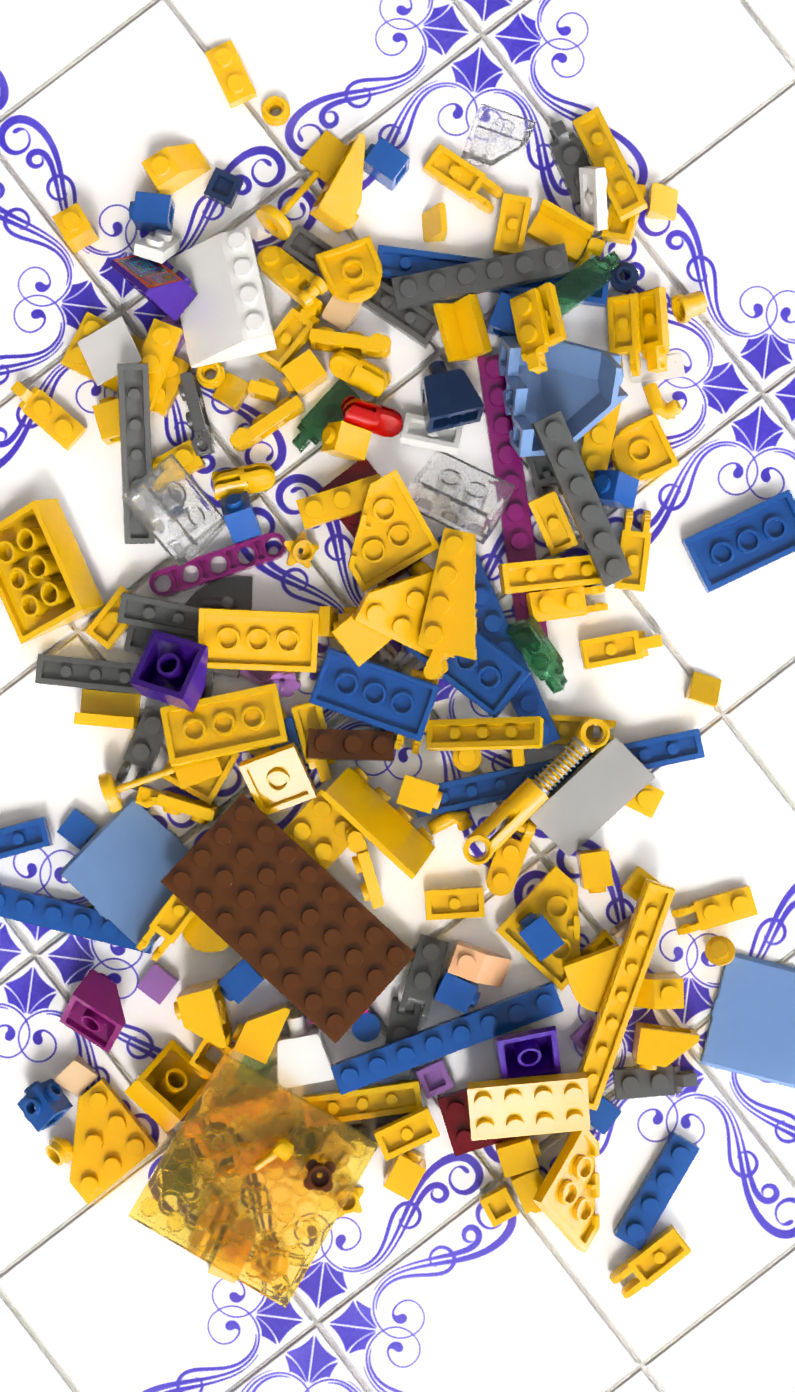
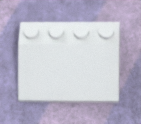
[168,226,277,369]

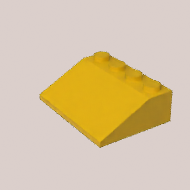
[0,498,104,644]
[321,766,436,880]

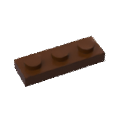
[306,729,394,762]

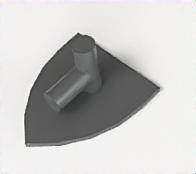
[185,576,253,610]

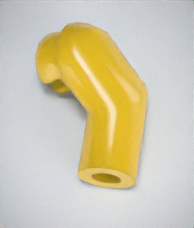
[427,811,473,835]

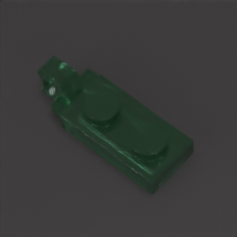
[554,251,621,317]
[292,379,361,453]
[505,615,568,694]

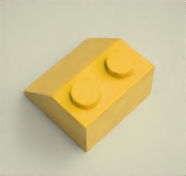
[174,978,234,1049]
[124,1039,215,1132]

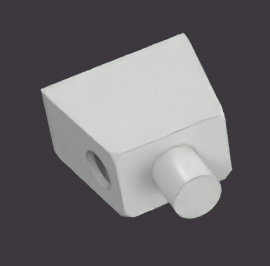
[277,1014,334,1090]

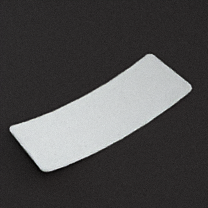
[628,353,685,383]

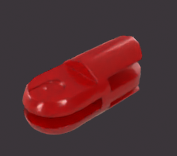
[341,396,403,438]

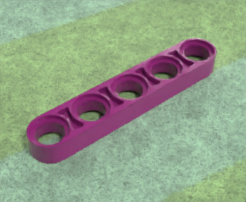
[149,532,287,597]

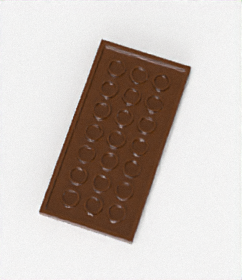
[160,794,416,1044]

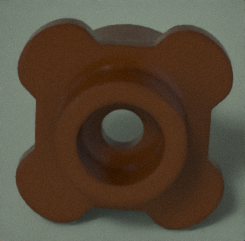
[303,1159,336,1192]

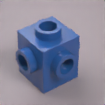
[17,1078,73,1132]

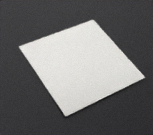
[77,316,142,386]

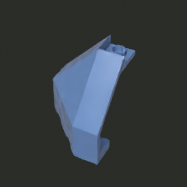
[498,336,629,457]

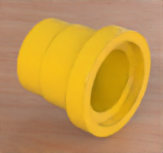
[671,291,707,324]

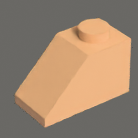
[446,939,511,987]

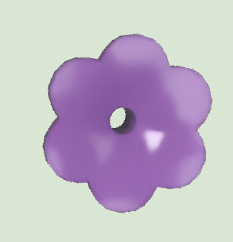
[264,671,301,697]

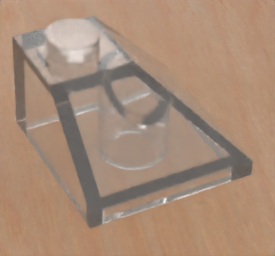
[461,103,536,168]

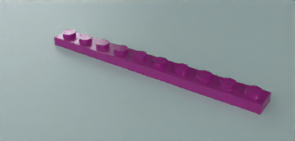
[477,354,549,646]

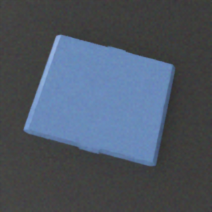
[58,797,189,953]
[700,952,795,1088]

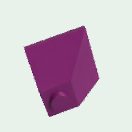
[59,968,126,1053]

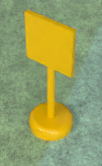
[256,130,347,241]
[331,560,433,667]
[98,757,224,813]

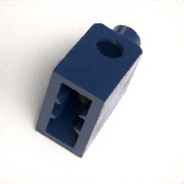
[421,360,484,433]

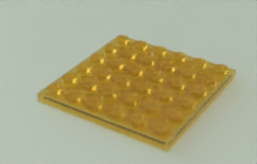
[128,1052,379,1308]

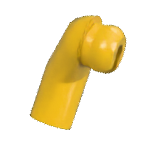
[643,382,682,420]

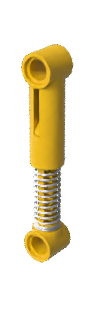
[462,718,610,865]

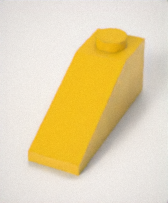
[309,133,365,234]

